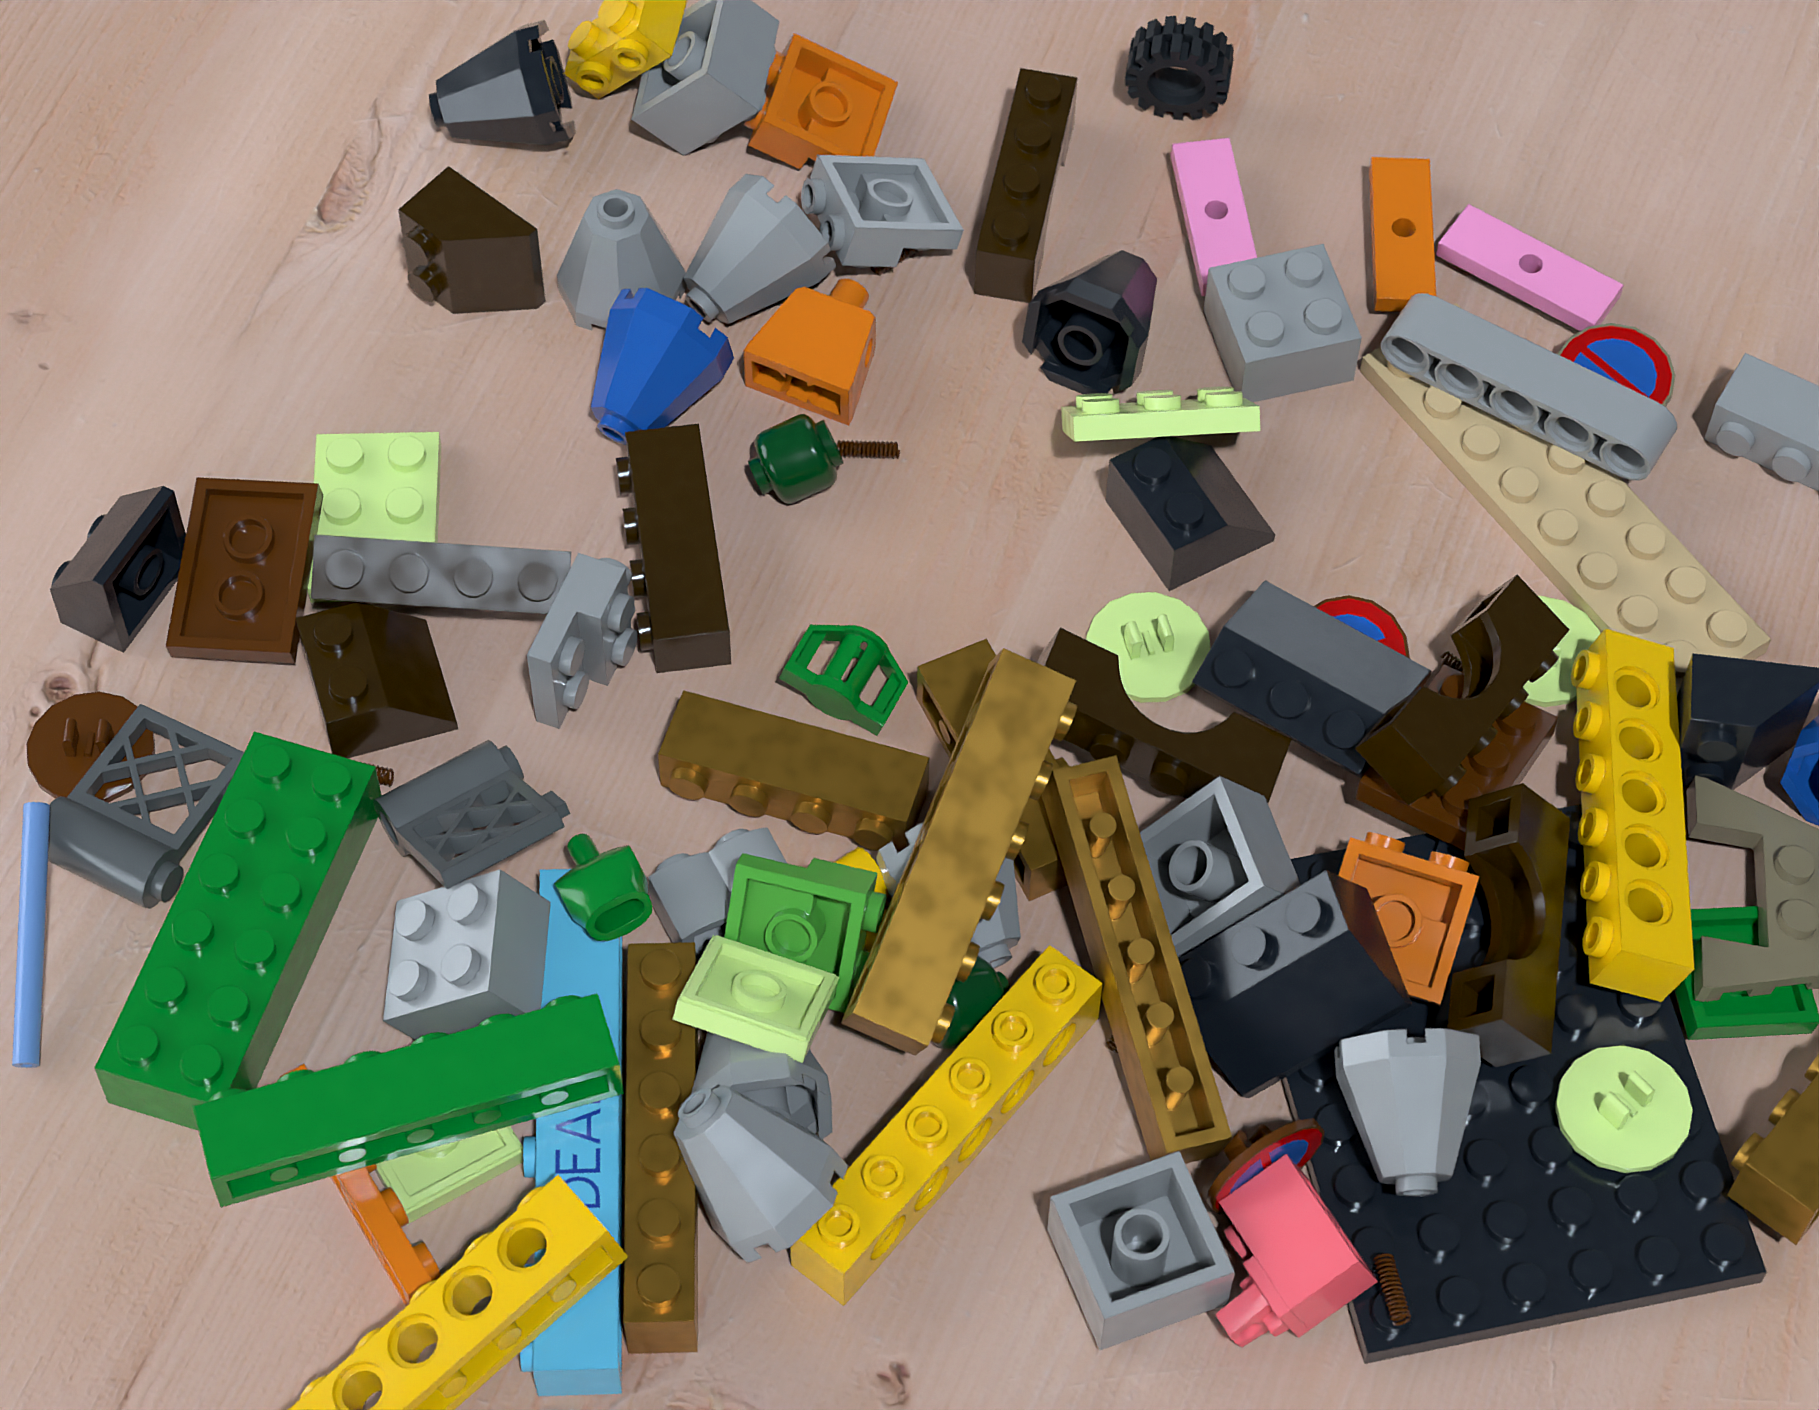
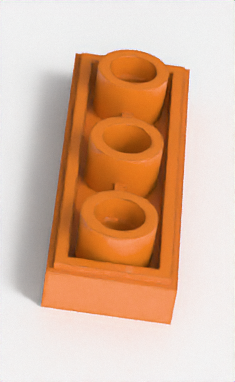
[1369,157,1436,312]

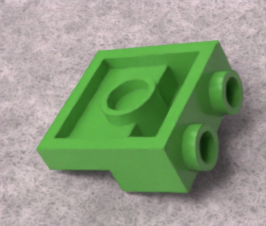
[724,853,886,1013]

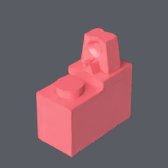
[1215,1154,1378,1347]

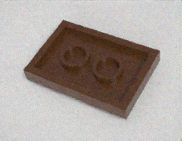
[166,477,323,664]
[1355,665,1558,851]

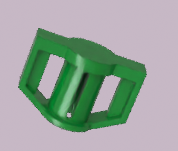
[779,624,909,736]

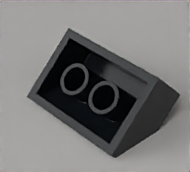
[1192,580,1432,779]
[1178,871,1412,1098]

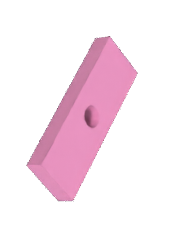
[1171,138,1257,296]
[1436,204,1624,331]

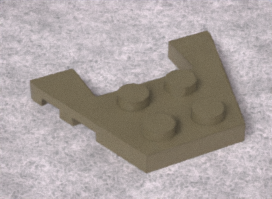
[1687,776,1819,1002]

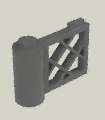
[48,704,244,908]
[373,740,570,889]

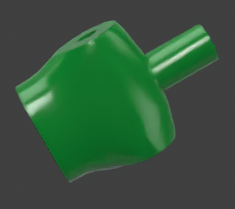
[554,834,652,941]

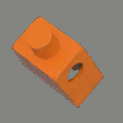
[744,278,876,426]

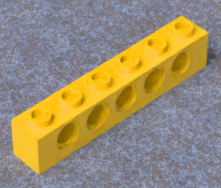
[1571,628,1694,1002]
[790,945,1103,1306]
[288,1175,629,1410]

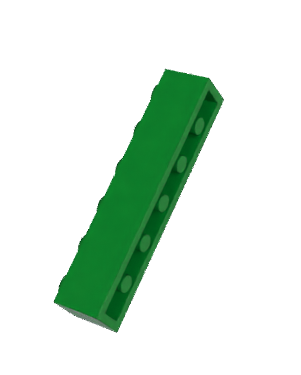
[193,993,623,1208]

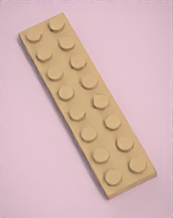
[1360,303,1771,695]

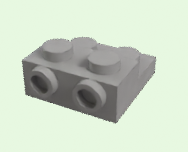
[801,155,964,268]
[527,553,637,729]

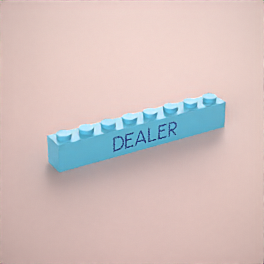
[520,869,623,1396]

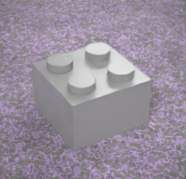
[632,0,780,156]
[1203,244,1362,402]
[1140,776,1301,958]
[383,869,551,1040]
[1047,1151,1235,1350]

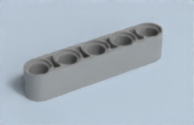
[1381,293,1677,481]

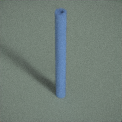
[12,802,50,1068]

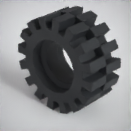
[1125,16,1234,120]

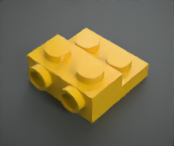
[564,0,687,99]

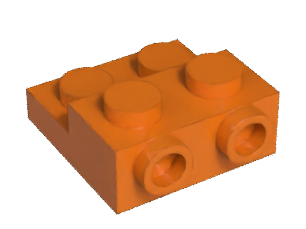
[743,33,898,169]
[1338,832,1479,1006]

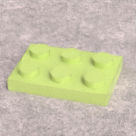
[1061,387,1260,442]
[308,432,441,603]

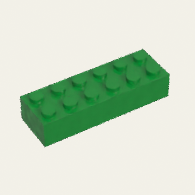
[94,731,382,1131]

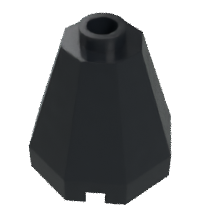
[429,20,576,145]
[1022,250,1157,394]

